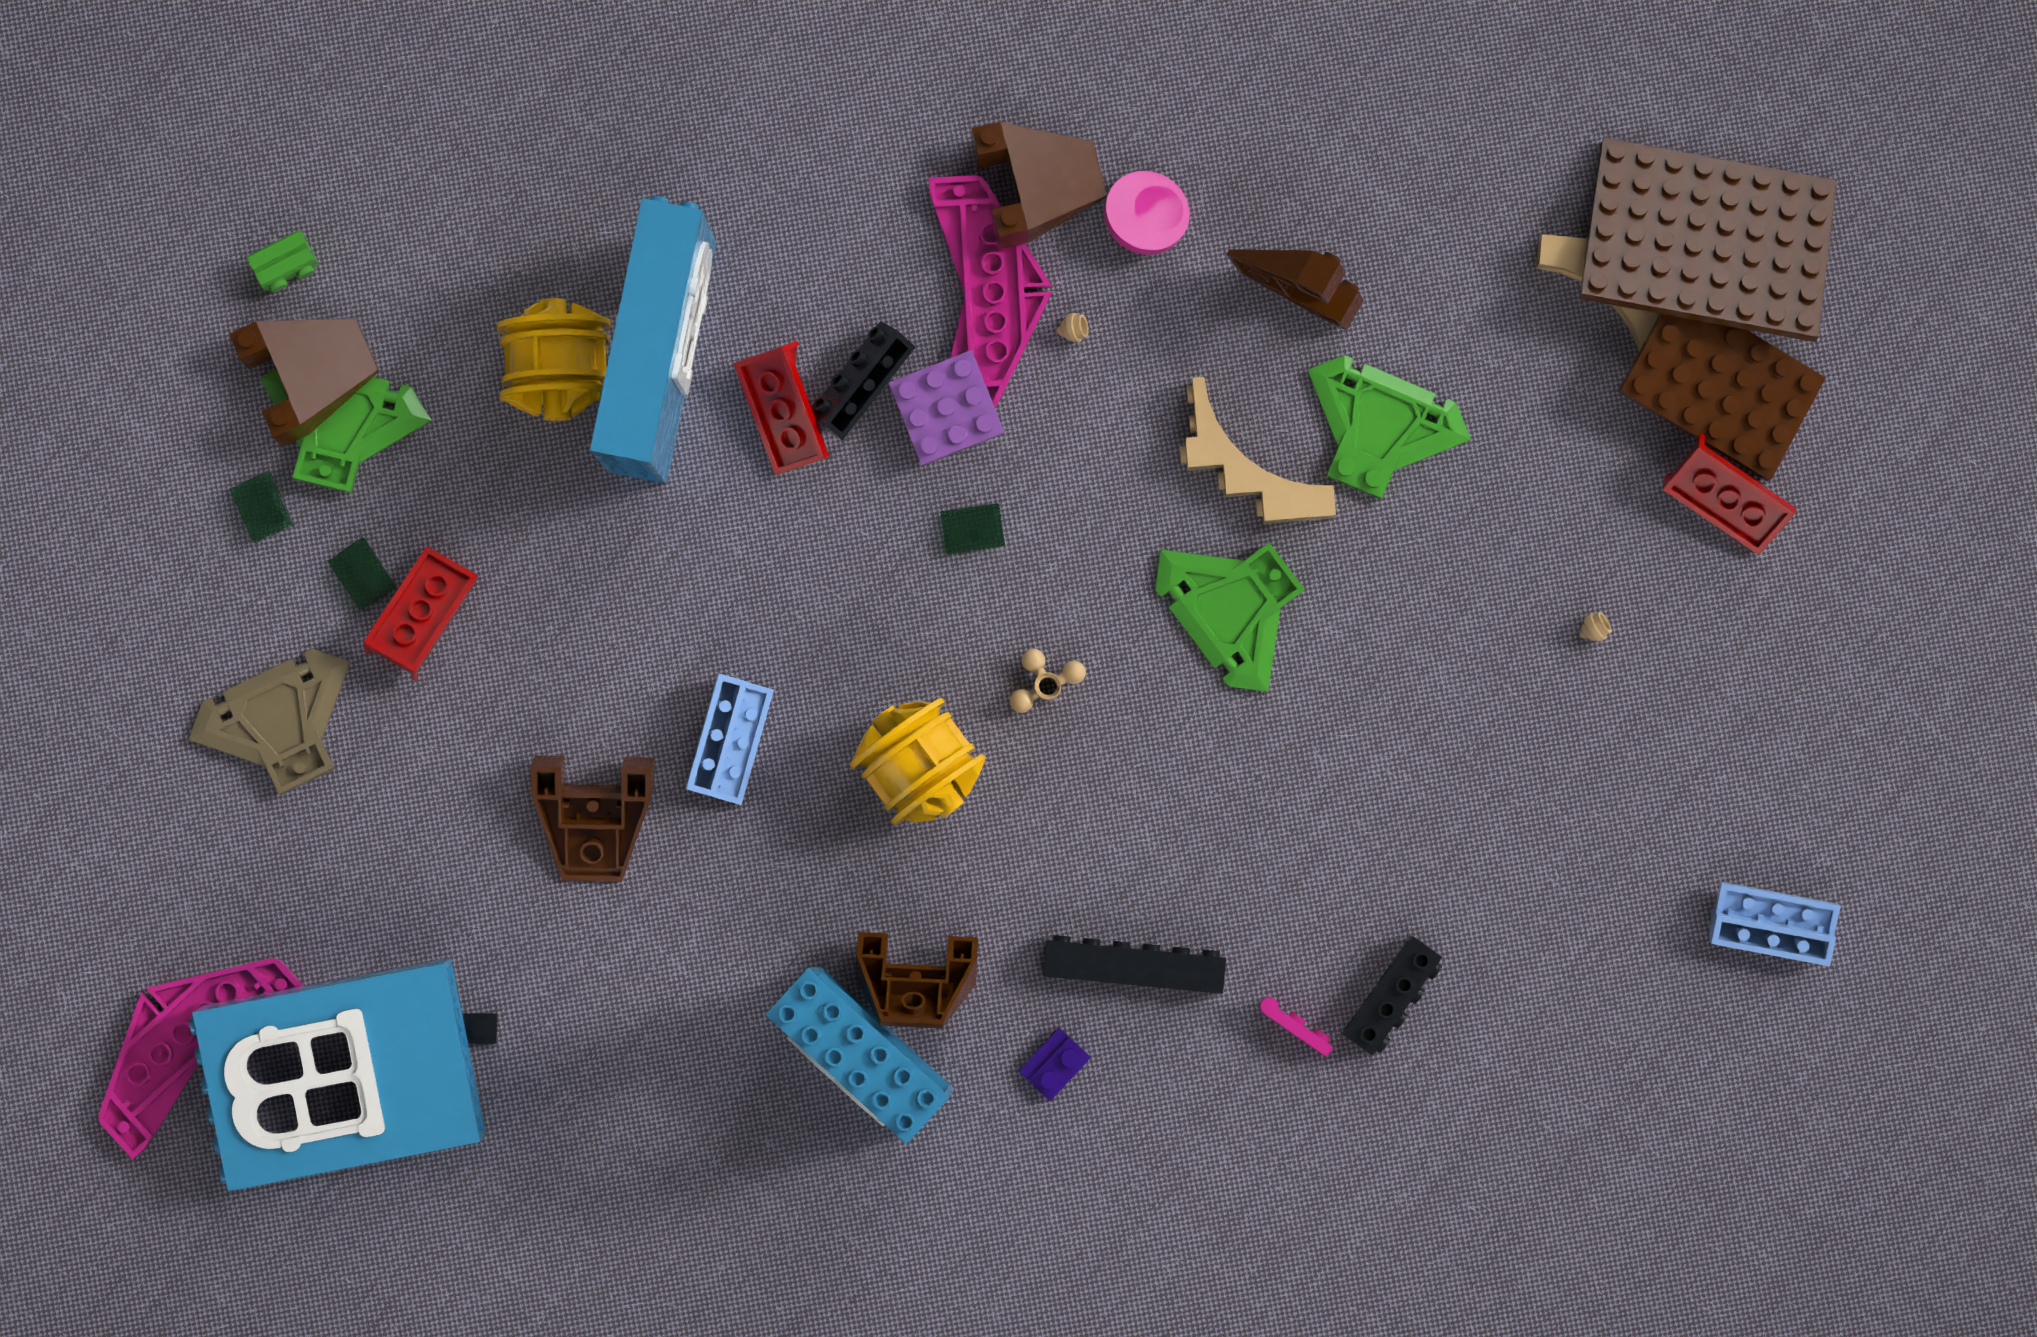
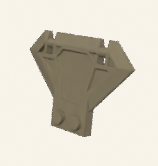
[188,648,350,795]

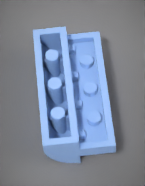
[685,673,774,805]
[1709,881,1841,966]

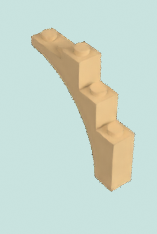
[1536,234,1659,351]
[1179,377,1336,524]

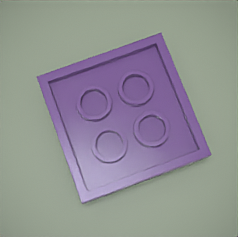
[888,350,1005,466]

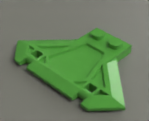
[1307,355,1471,500]
[259,369,432,494]
[1155,542,1305,692]

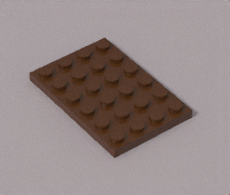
[1617,314,1826,481]

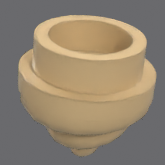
[1056,313,1089,343]
[1579,612,1612,641]

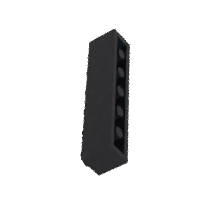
[1043,935,1226,994]

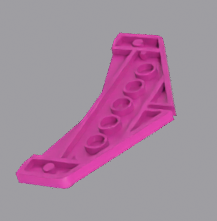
[929,175,1052,408]
[98,958,304,1160]

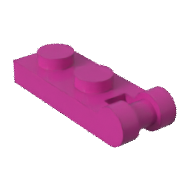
[1259,997,1333,1057]

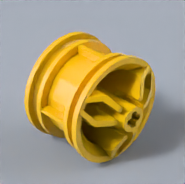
[496,298,611,421]
[850,698,987,826]

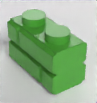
[246,230,319,293]

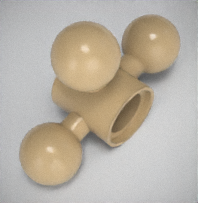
[1010,649,1086,713]

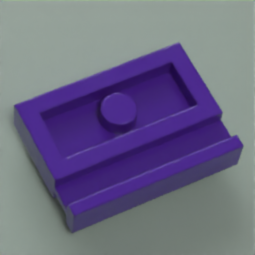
[1018,1028,1091,1101]

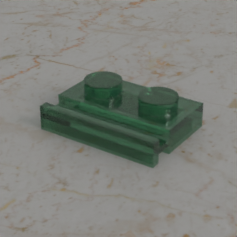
[229,471,295,543]
[940,503,1005,555]
[327,537,397,611]

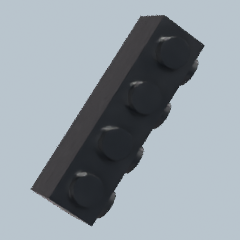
[812,321,915,441]
[1341,936,1442,1055]

